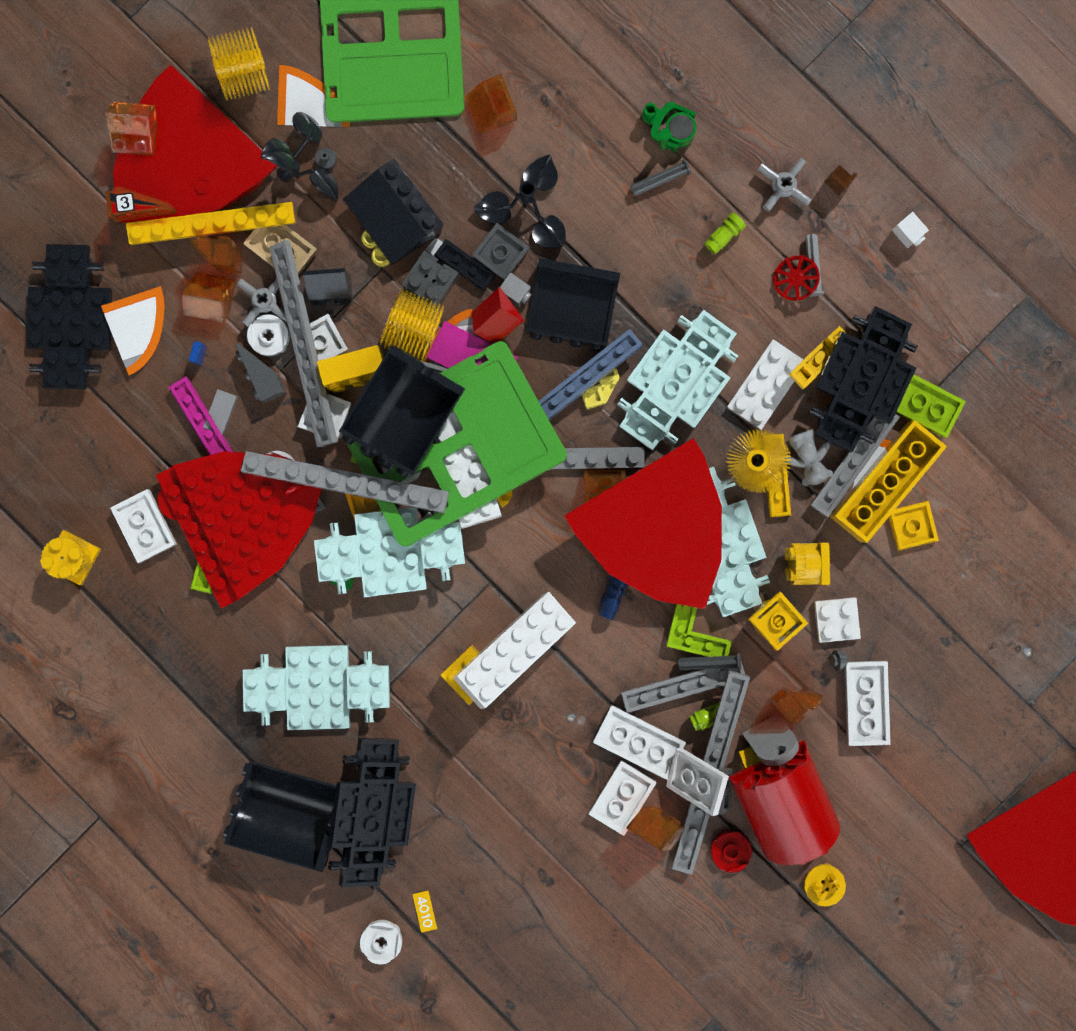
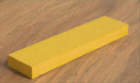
[762,434,791,517]

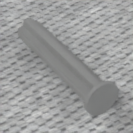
[805,234,824,297]

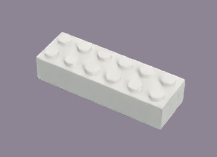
[452,592,576,709]

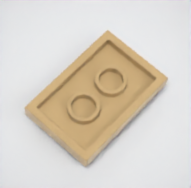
[243,225,318,276]

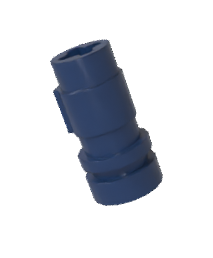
[598,575,628,620]

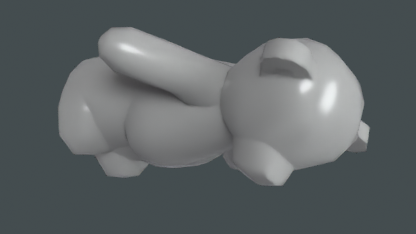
[785,429,833,486]

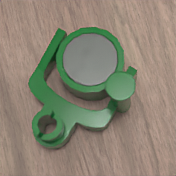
[642,102,697,154]

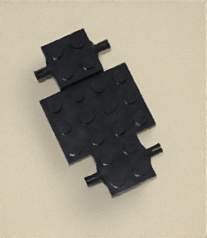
[26,244,112,390]
[808,306,918,453]
[328,738,416,887]

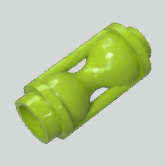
[689,702,720,732]

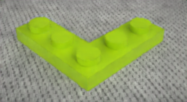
[666,604,732,657]

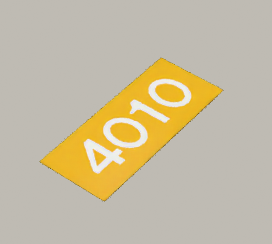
[412,891,437,933]

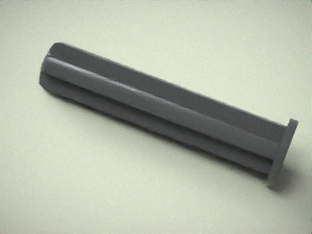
[630,159,691,196]
[678,653,741,670]

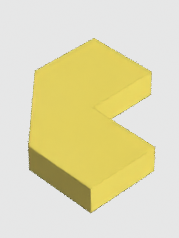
[582,368,620,410]

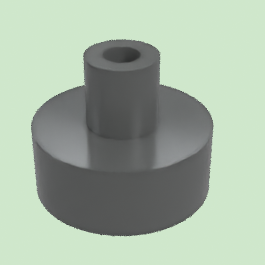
[316,148,337,171]

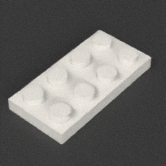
[726,339,803,430]
[844,661,890,746]
[593,705,686,780]

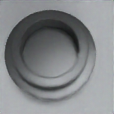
[829,650,847,671]

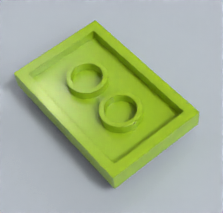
[896,375,966,438]

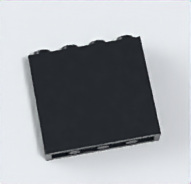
[526,258,621,351]

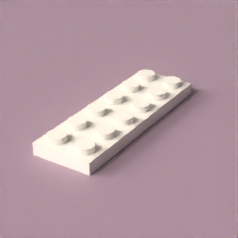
[435,410,502,529]

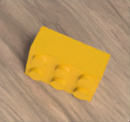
[317,345,384,393]

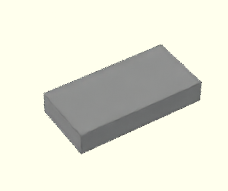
[203,389,238,435]

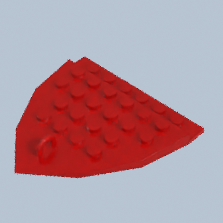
[113,65,278,223]
[564,438,722,609]
[156,451,322,608]
[965,770,1076,926]

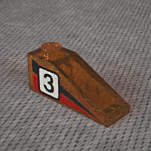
[105,187,177,222]

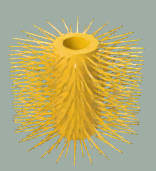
[208,27,270,101]
[380,288,445,362]
[726,429,792,493]

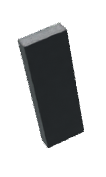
[434,239,496,292]

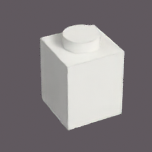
[892,212,929,249]

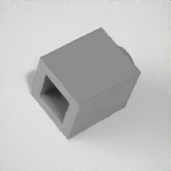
[500,273,532,307]

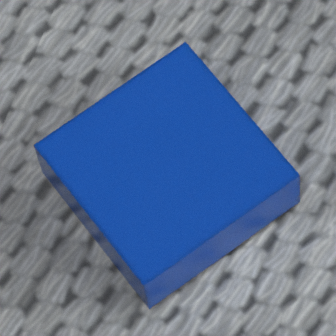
[189,341,207,366]

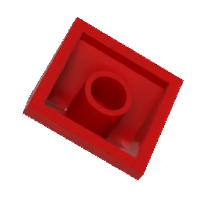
[471,288,524,344]

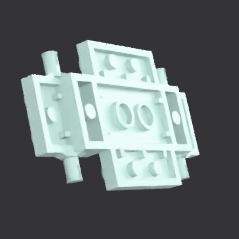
[617,310,739,450]
[707,467,770,617]
[314,507,465,597]
[243,645,390,730]

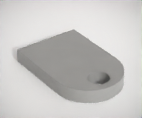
[742,714,799,766]

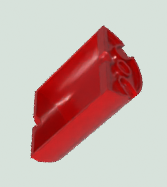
[728,740,840,865]

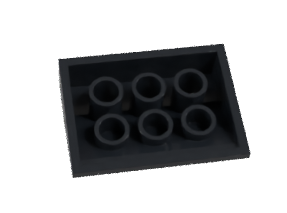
[343,158,444,265]

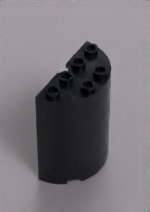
[339,345,465,478]
[223,761,336,872]

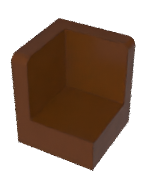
[824,165,858,196]

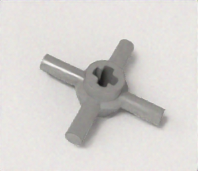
[757,158,812,212]
[237,278,287,327]

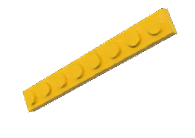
[126,202,296,245]

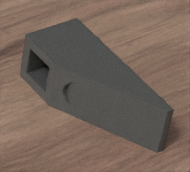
[235,343,287,403]

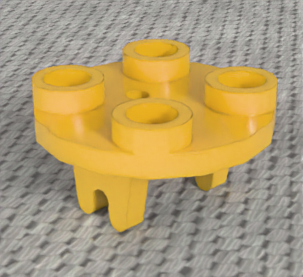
[803,863,846,906]

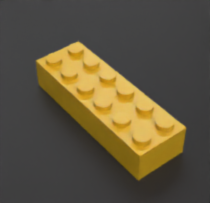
[829,420,947,543]

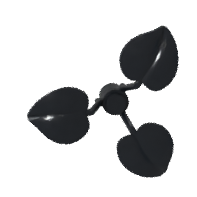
[261,112,339,202]
[474,154,566,248]

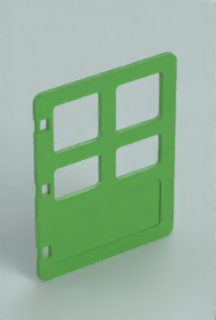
[320,0,464,123]
[347,341,567,547]

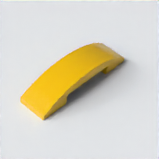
[788,326,846,390]

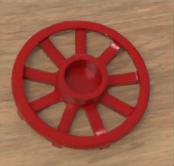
[773,255,820,301]

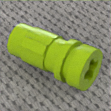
[704,212,746,255]

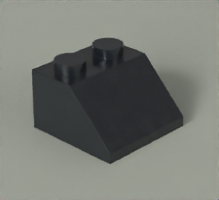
[303,268,353,307]

